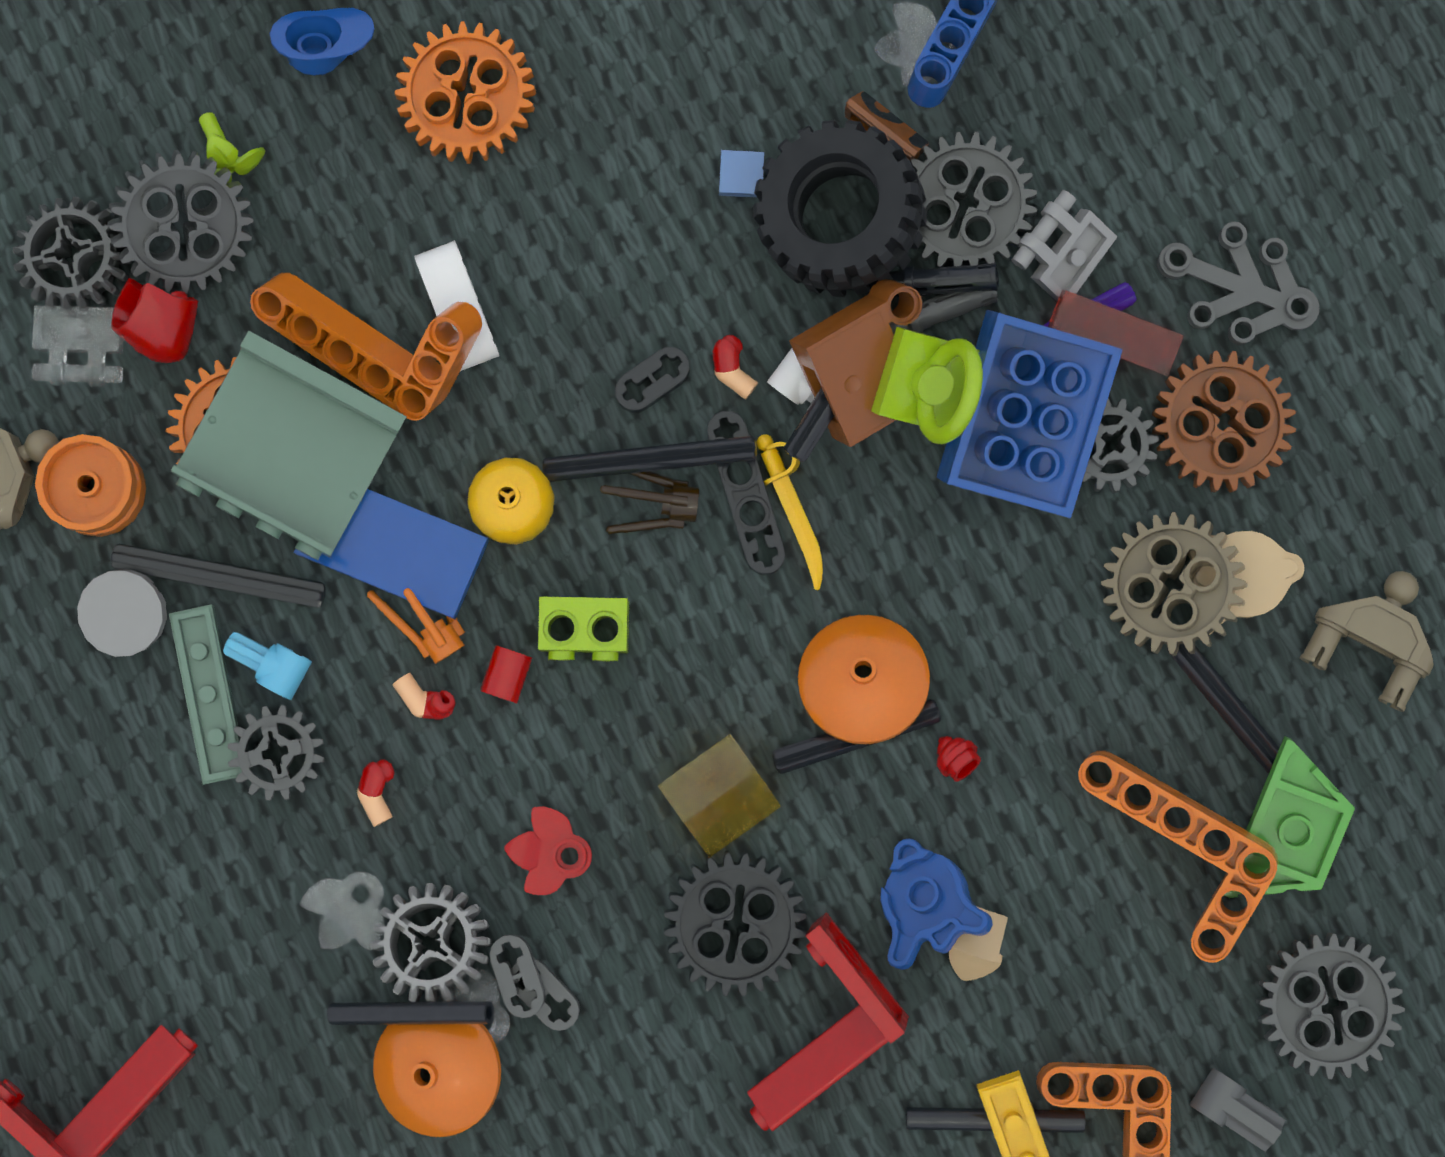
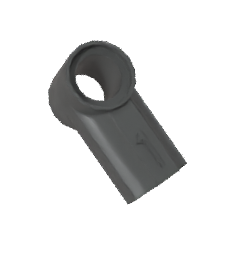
[1189,1068,1286,1152]

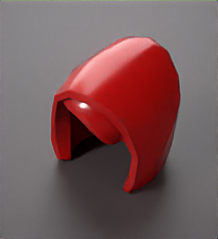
[111,278,199,364]

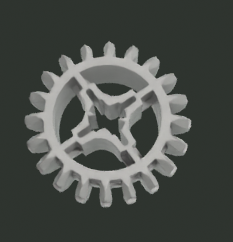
[370,883,492,1002]

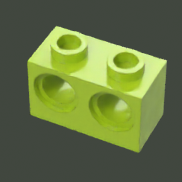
[538,597,629,661]

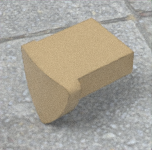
[949,906,1008,981]

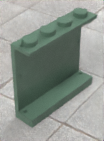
[171,331,407,560]

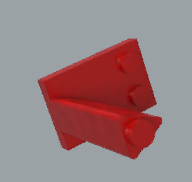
[747,912,909,1131]
[0,1024,198,1157]

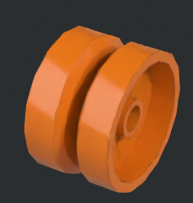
[35,434,147,537]

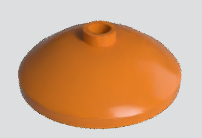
[798,615,930,744]
[373,1024,501,1137]

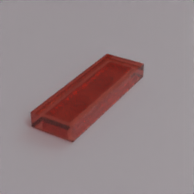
[1048,289,1184,376]

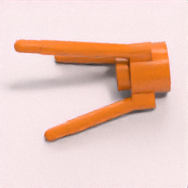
[367,588,465,664]

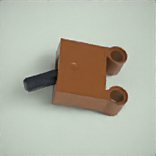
[784,279,923,462]

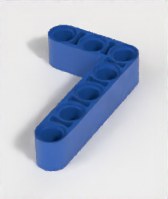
[907,0,998,108]

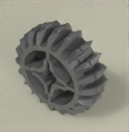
[12,196,133,314]

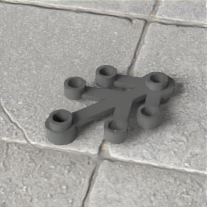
[1157,222,1319,346]

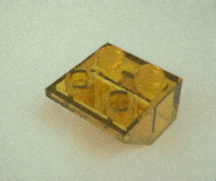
[658,734,781,856]

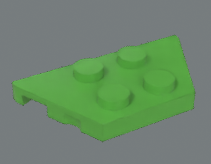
[1223,736,1355,898]

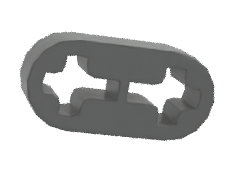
[490,934,546,1018]
[512,958,580,1031]

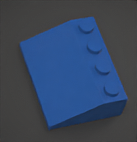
[936,310,1123,518]

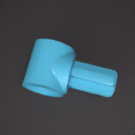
[223,632,312,700]

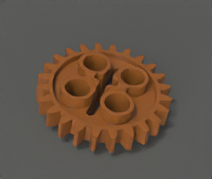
[1152,351,1296,493]

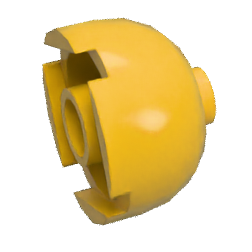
[467,457,555,545]

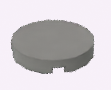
[77,569,167,657]

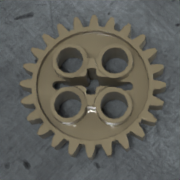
[1101,512,1247,656]

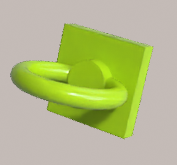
[871,327,983,444]

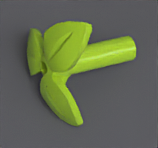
[199,112,265,184]

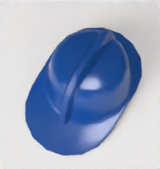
[270,8,375,76]

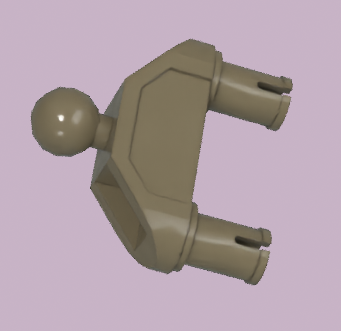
[0,428,59,529]
[1300,571,1434,712]

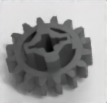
[1082,398,1159,493]
[227,705,324,801]

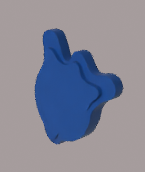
[880,839,993,970]

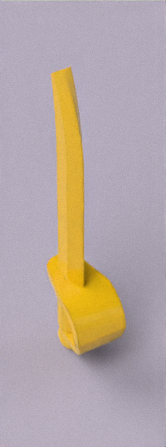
[756,434,823,590]

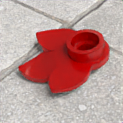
[504,807,592,895]

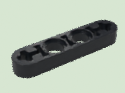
[707,411,785,575]

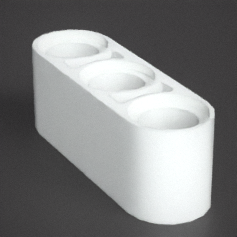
[414,240,500,371]

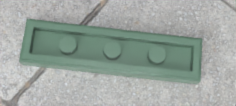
[169,604,242,785]

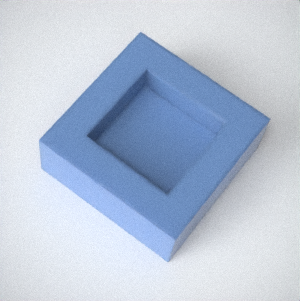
[719,150,764,197]

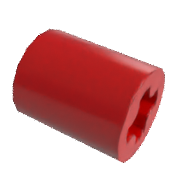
[480,646,533,703]

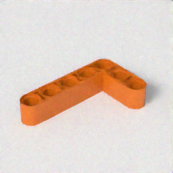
[250,273,482,421]
[1078,750,1278,963]
[1036,1062,1171,1157]

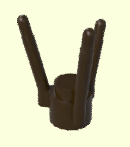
[600,471,699,534]

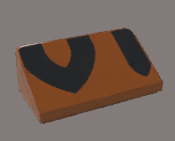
[844,91,929,160]

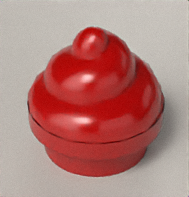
[937,736,981,782]

